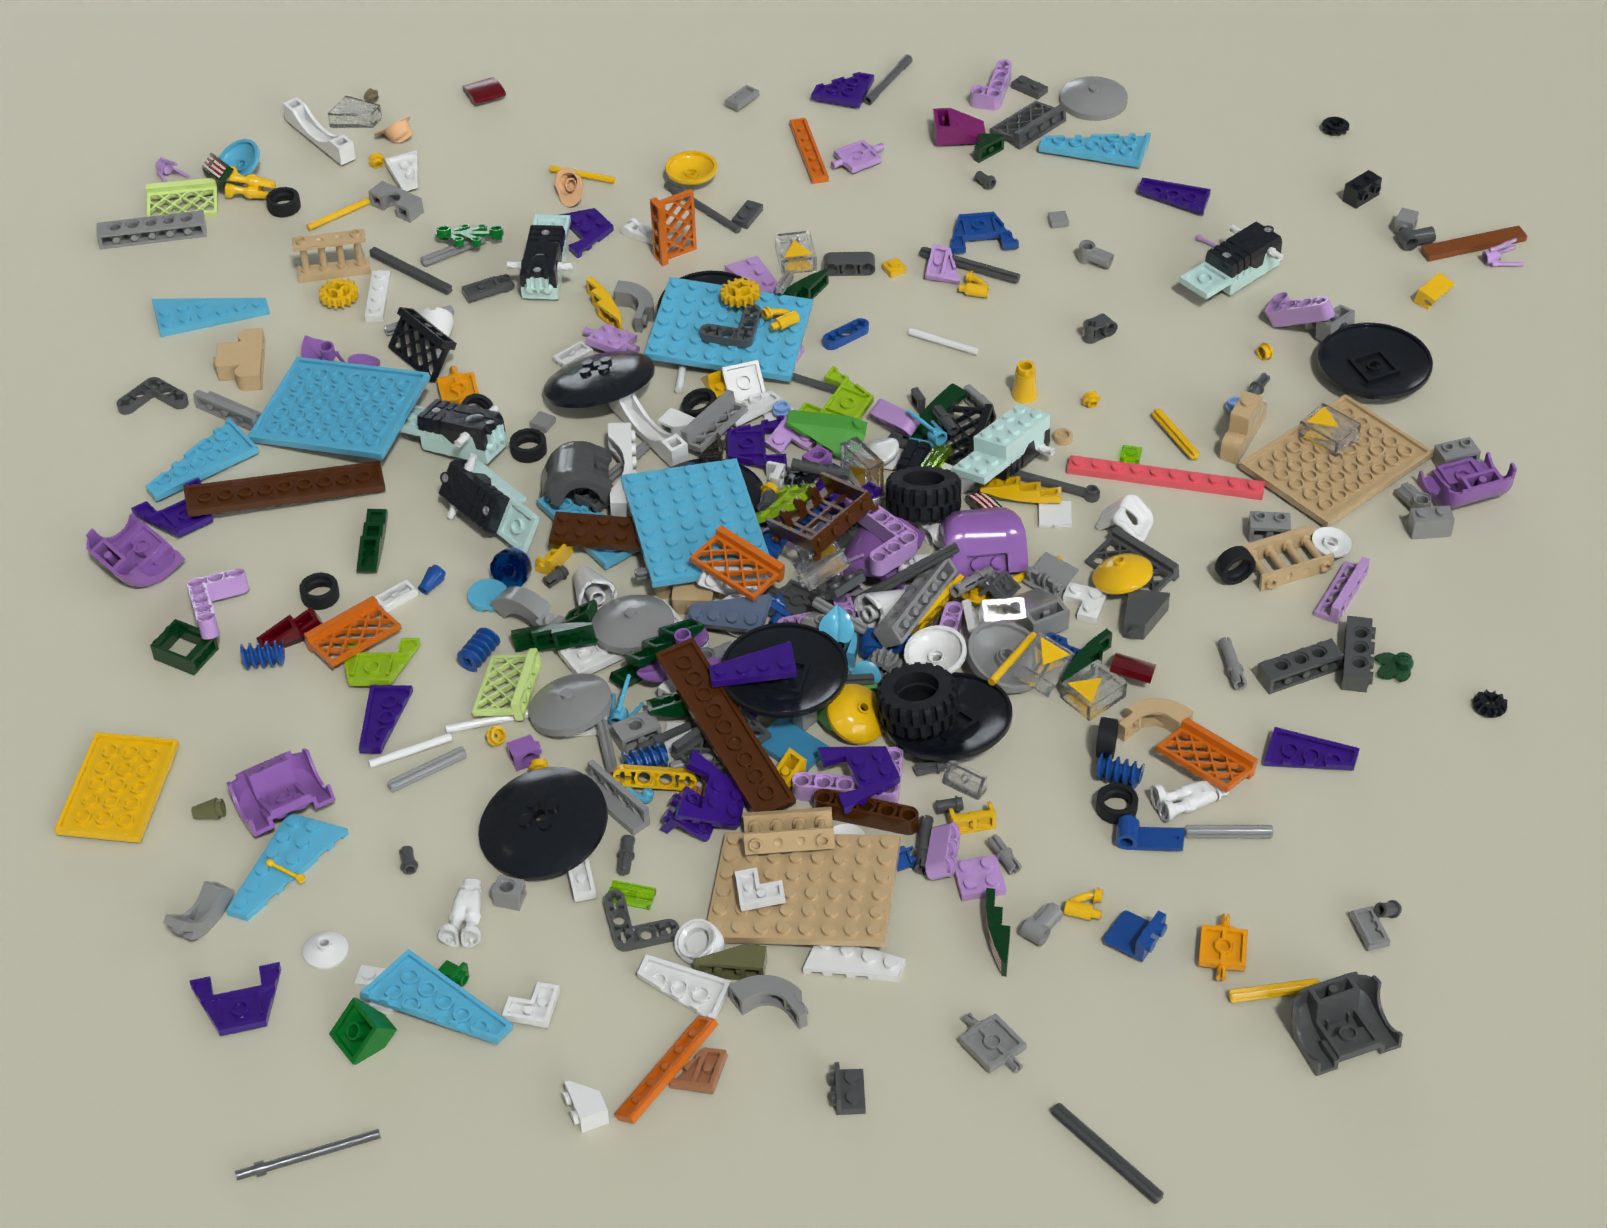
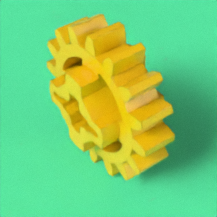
[720,277,761,308]
[319,278,359,309]

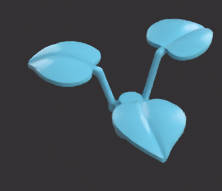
[819,605,882,684]

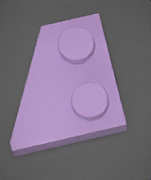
[925,245,960,285]

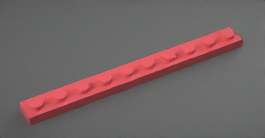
[1067,455,1265,500]

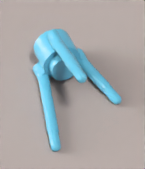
[907,409,947,448]
[608,674,644,725]

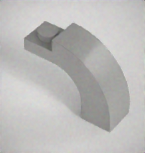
[614,280,654,333]
[490,586,556,626]
[163,881,234,940]
[729,975,808,1030]

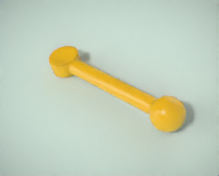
[265,859,305,884]

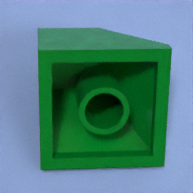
[329,997,397,1065]

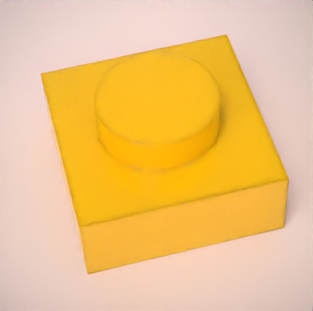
[882,258,906,278]

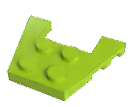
[798,366,874,419]
[755,483,816,524]
[341,638,421,686]

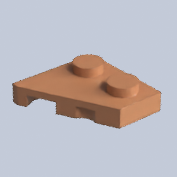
[669,1047,728,1094]

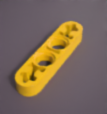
[612,764,697,791]

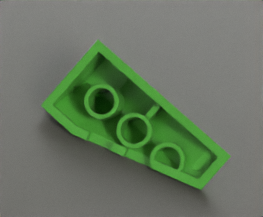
[785,410,868,463]

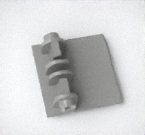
[1023,552,1079,597]

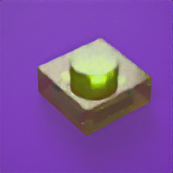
[1120,445,1142,464]

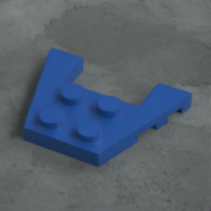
[950,211,1019,254]

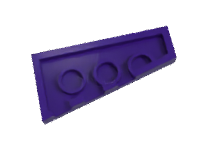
[1263,727,1360,770]

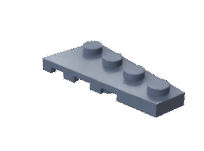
[685,594,773,632]

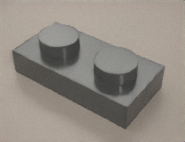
[1011,75,1048,100]
[731,200,763,229]

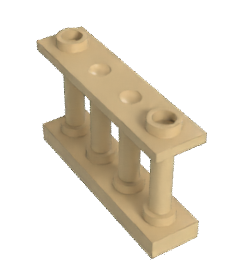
[292,229,371,283]
[1238,524,1335,592]
[743,807,835,855]

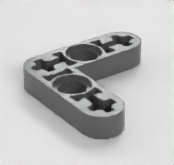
[700,304,761,348]
[116,377,189,415]
[605,890,679,952]

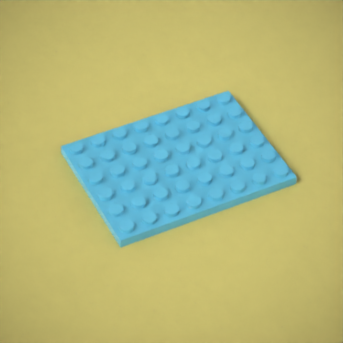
[644,277,813,382]
[248,357,430,460]
[621,458,769,588]

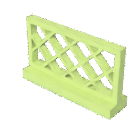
[146,178,219,217]
[472,648,542,721]

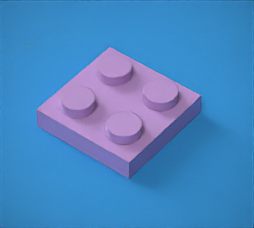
[954,855,1006,901]

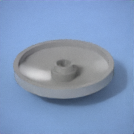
[1060,76,1128,121]
[592,595,674,654]
[966,620,1045,693]
[528,673,613,737]

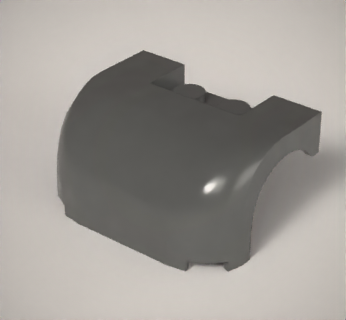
[541,441,612,507]
[1291,971,1403,1076]

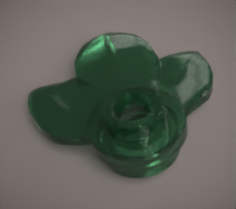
[1374,652,1414,682]

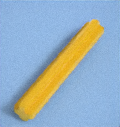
[1152,408,1200,460]
[1228,978,1319,1003]

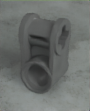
[1082,313,1118,344]
[573,488,610,513]

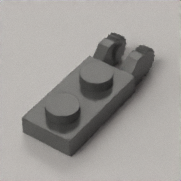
[461,274,515,302]

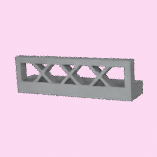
[680,389,748,453]
[193,390,261,431]
[587,759,650,836]

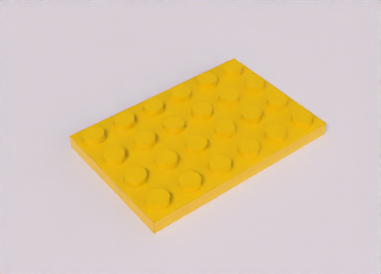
[54,732,180,843]

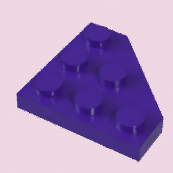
[811,72,874,108]

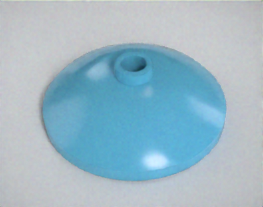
[219,139,260,184]

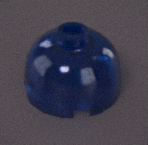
[490,548,532,588]

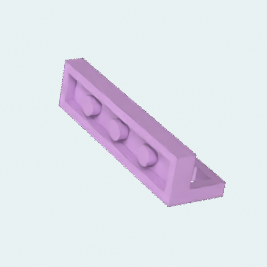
[1314,556,1370,624]

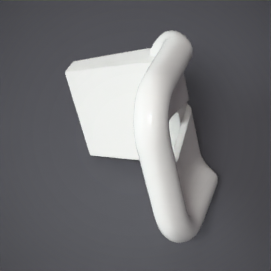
[1096,494,1154,542]

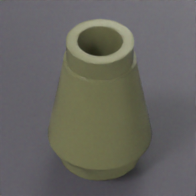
[191,798,226,819]

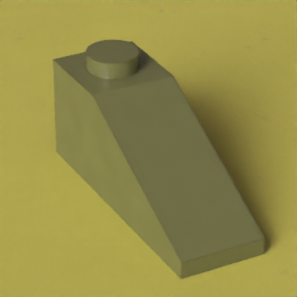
[694,944,767,980]

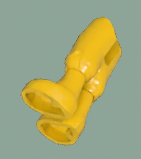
[225,166,276,199]

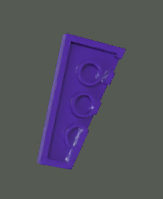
[1138,177,1211,215]
[709,641,797,687]
[359,685,413,754]

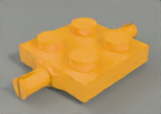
[436,366,479,405]
[1198,913,1248,981]

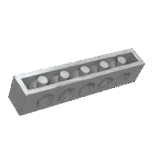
[97,210,207,250]
[873,558,958,648]

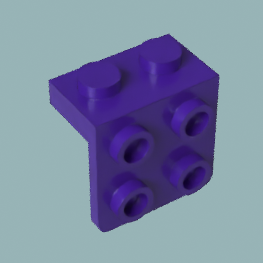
[660,786,714,842]

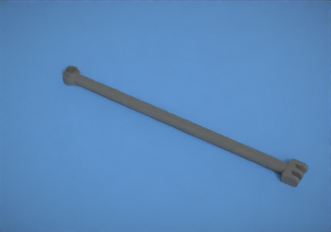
[888,432,1100,503]

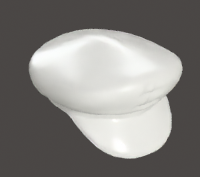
[857,438,901,470]
[674,919,725,966]

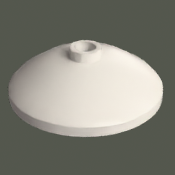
[904,625,967,674]

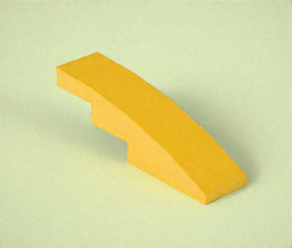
[586,276,623,330]
[980,476,1062,503]

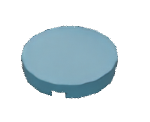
[467,579,507,612]

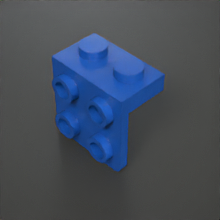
[1104,910,1167,962]

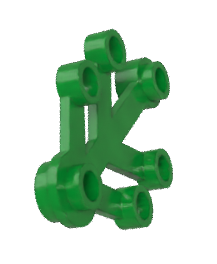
[435,224,504,246]

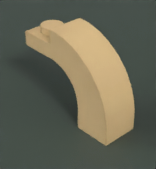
[1117,698,1194,742]

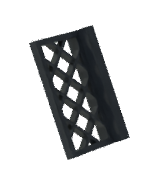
[388,307,457,383]
[929,404,996,467]

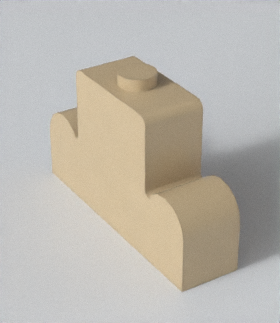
[213,328,266,391]
[1219,391,1267,465]
[654,581,727,615]

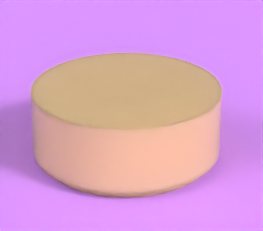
[1053,428,1073,446]

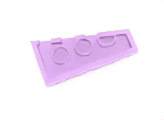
[725,256,779,294]

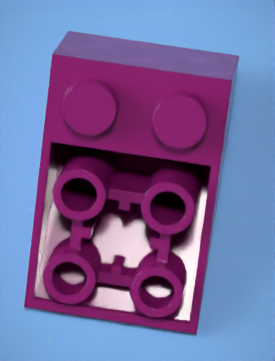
[933,108,986,146]

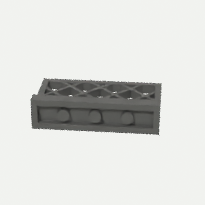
[990,101,1066,149]
[1085,526,1179,592]
[672,702,771,783]

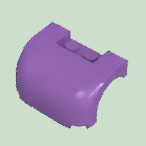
[1417,452,1517,508]
[940,507,1028,578]
[86,512,185,587]
[841,517,926,590]
[227,748,336,836]

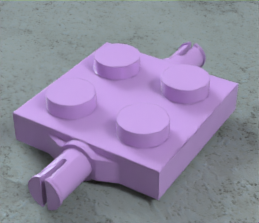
[831,140,884,173]
[583,324,640,353]

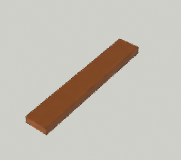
[1420,226,1527,261]

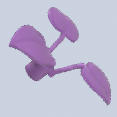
[301,335,380,366]
[636,617,722,682]

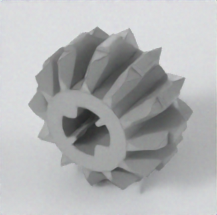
[868,647,903,679]

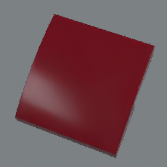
[462,77,506,104]
[1109,652,1156,684]

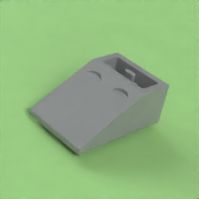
[1004,588,1070,640]

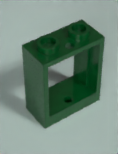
[150,619,219,675]

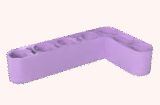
[844,498,918,576]
[187,568,249,639]
[792,747,903,803]

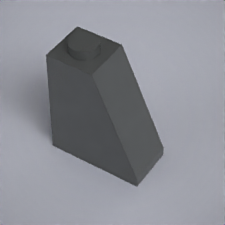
[1123,589,1170,640]

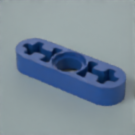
[823,318,869,350]

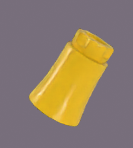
[1011,360,1038,403]

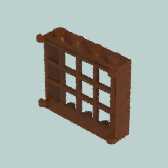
[765,471,879,561]

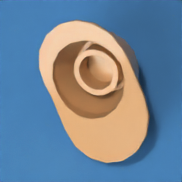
[374,116,412,143]
[555,167,583,207]

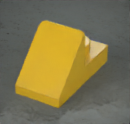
[701,370,726,398]
[776,747,807,789]

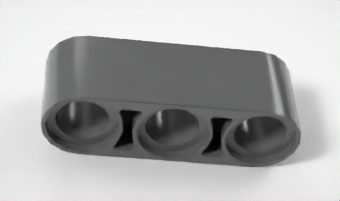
[823,252,875,276]

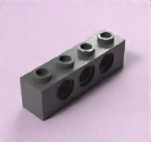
[1341,615,1376,693]
[1256,638,1345,694]

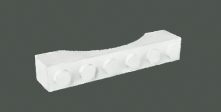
[283,97,356,165]
[609,393,689,467]
[608,422,637,517]

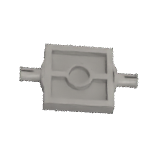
[959,1013,1026,1073]

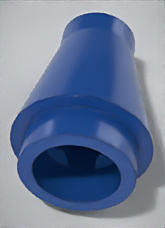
[418,565,446,595]

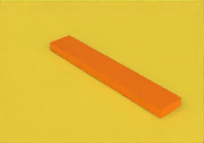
[789,118,829,184]
[614,1016,718,1124]

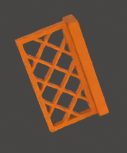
[650,189,697,266]
[689,525,785,602]
[304,596,402,668]
[1155,717,1258,793]

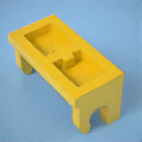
[1413,272,1455,309]
[535,544,573,575]
[947,801,997,835]

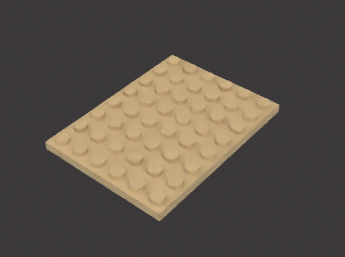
[1239,394,1434,527]
[707,832,901,947]

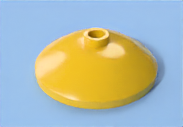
[665,151,718,185]
[1092,553,1153,594]
[826,684,885,745]

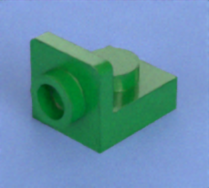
[438,960,470,987]

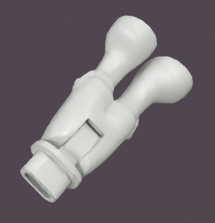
[1150,780,1229,822]
[438,879,483,948]

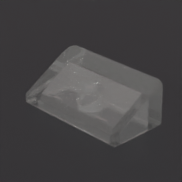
[942,760,987,800]

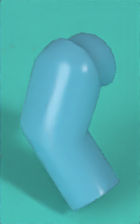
[625,787,654,803]

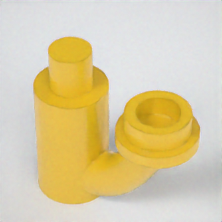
[959,271,989,298]
[761,306,800,331]
[1064,887,1104,921]

